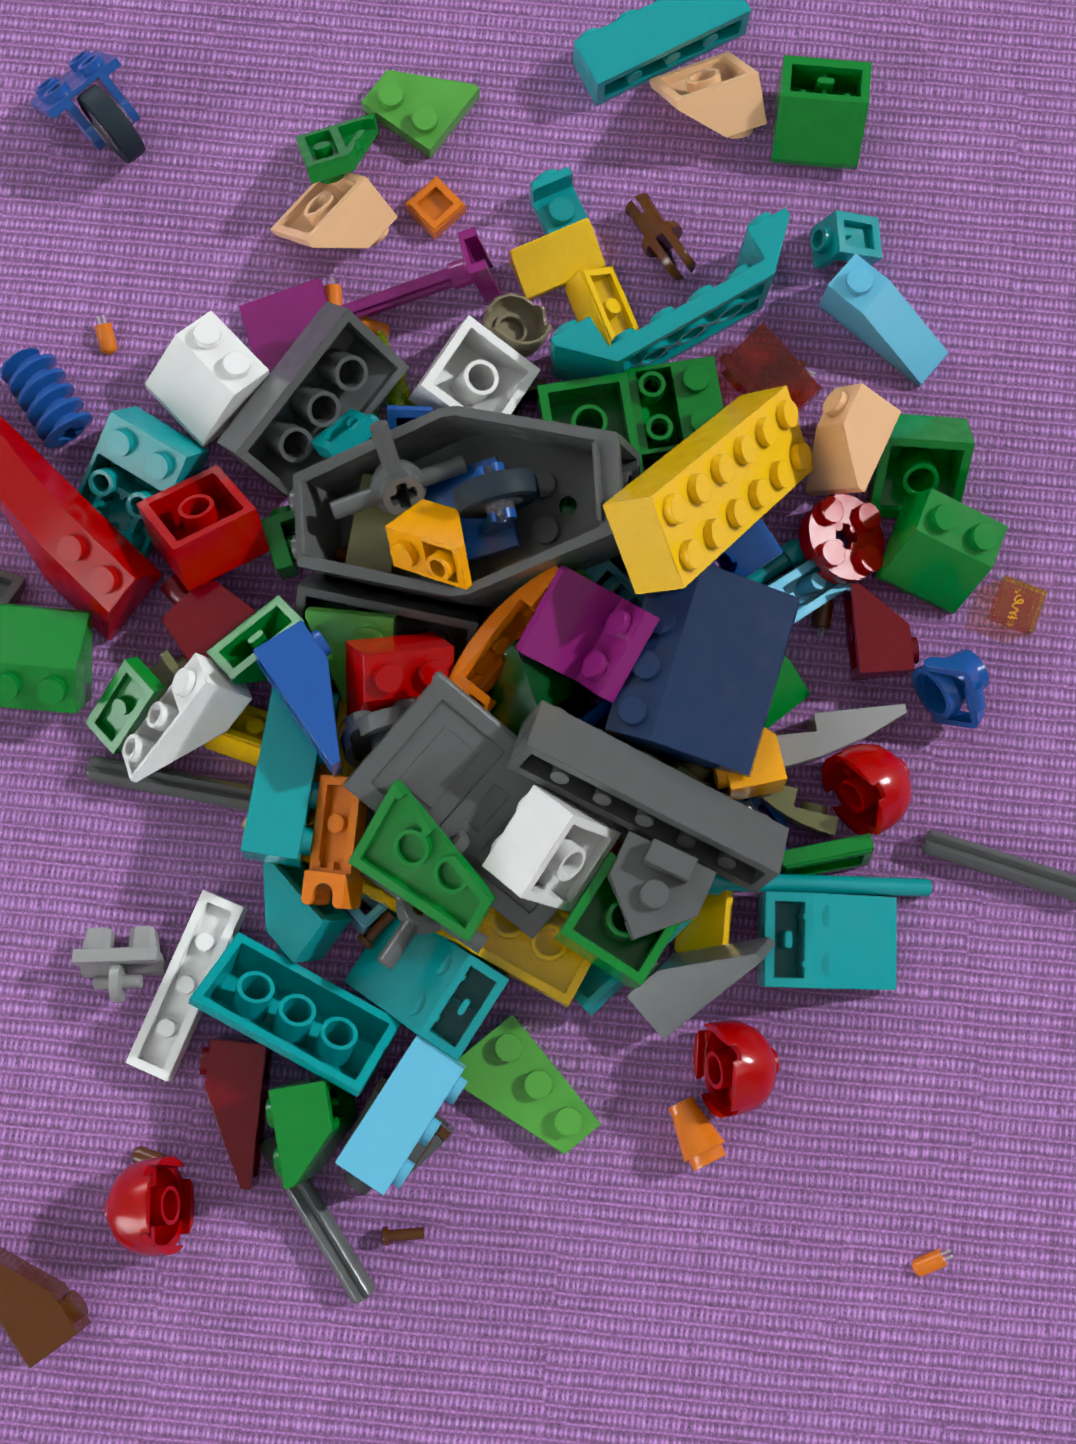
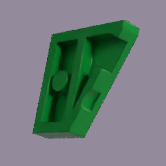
[295,113,379,184]

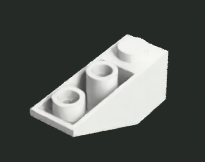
[121,653,252,782]

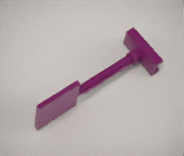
[239,227,502,373]

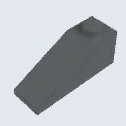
[626,937,775,1039]

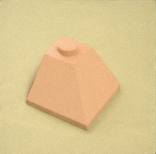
[649,51,767,139]
[270,173,398,248]
[805,383,901,496]

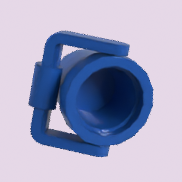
[912,648,989,729]

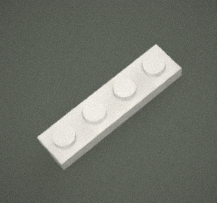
[125,890,248,1081]

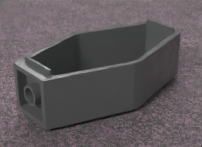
[289,406,641,608]

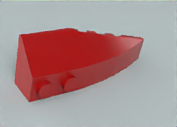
[0,416,163,641]

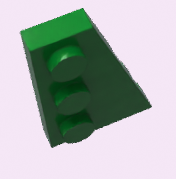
[348,779,497,942]

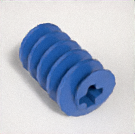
[0,348,93,448]

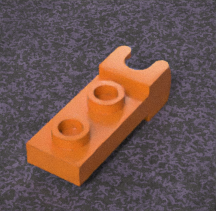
[301,774,368,910]

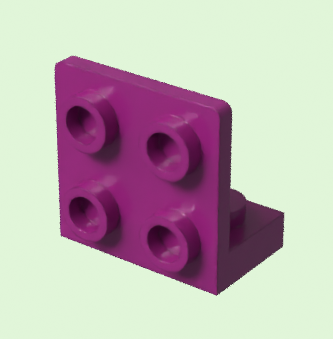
[516,566,660,703]

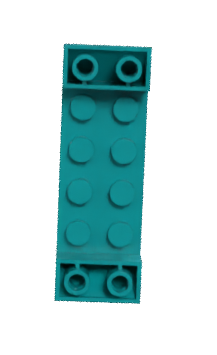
[550,207,790,381]

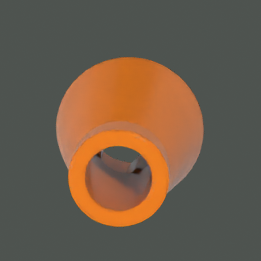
[668,1096,727,1172]

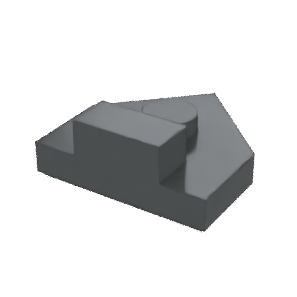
[607,831,717,941]

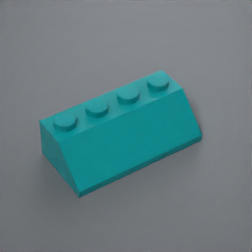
[188,932,401,1097]

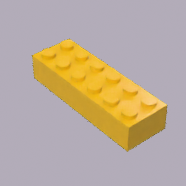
[602,385,814,595]

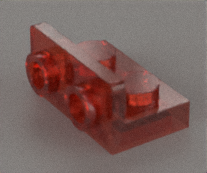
[719,323,824,412]

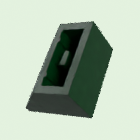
[489,639,592,736]

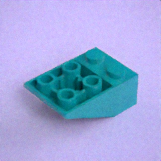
[78,406,211,559]
[757,891,897,990]
[344,910,510,1061]

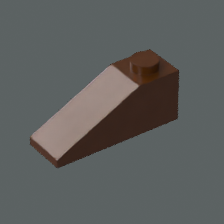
[0,1247,91,1369]

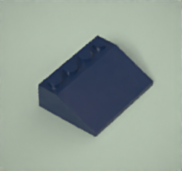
[605,565,800,777]

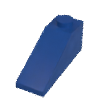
[253,620,342,777]

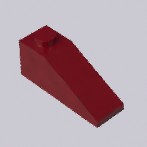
[199,1037,273,1190]

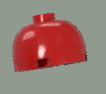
[821,743,911,837]
[693,1020,779,1118]
[104,1156,195,1256]

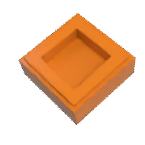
[405,176,466,240]

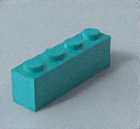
[573,0,751,106]
[240,677,341,867]

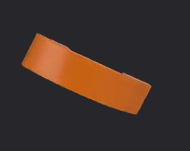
[449,565,559,712]

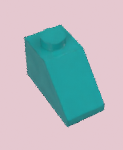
[263,862,352,963]

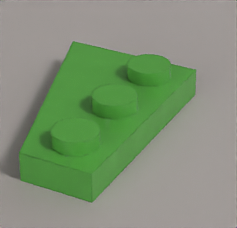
[458,1013,601,1154]

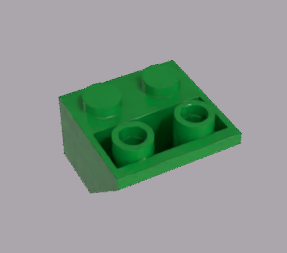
[770,55,872,170]
[625,356,724,460]
[266,1076,358,1189]

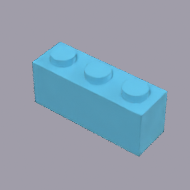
[335,1035,468,1196]

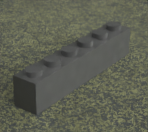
[507,700,789,893]

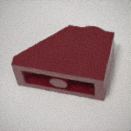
[842,583,919,681]

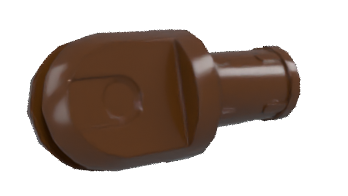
[625,193,696,281]

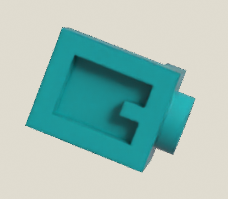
[530,167,589,235]
[810,210,883,269]
[310,408,379,459]

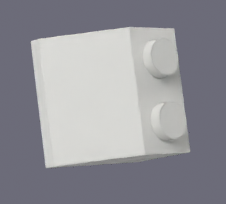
[145,311,270,448]
[408,315,540,414]
[482,785,621,912]

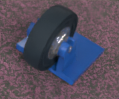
[30,49,146,164]
[424,456,540,562]

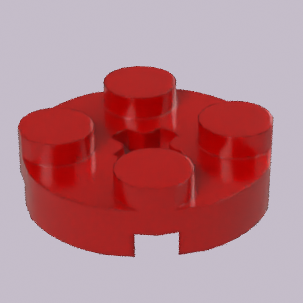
[799,494,884,585]

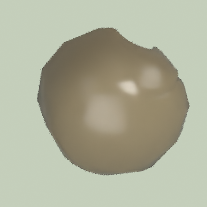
[482,293,552,357]

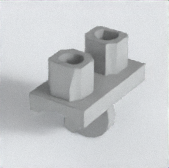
[72,926,167,1003]

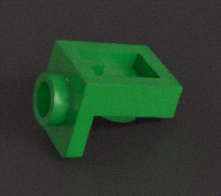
[260,505,300,580]

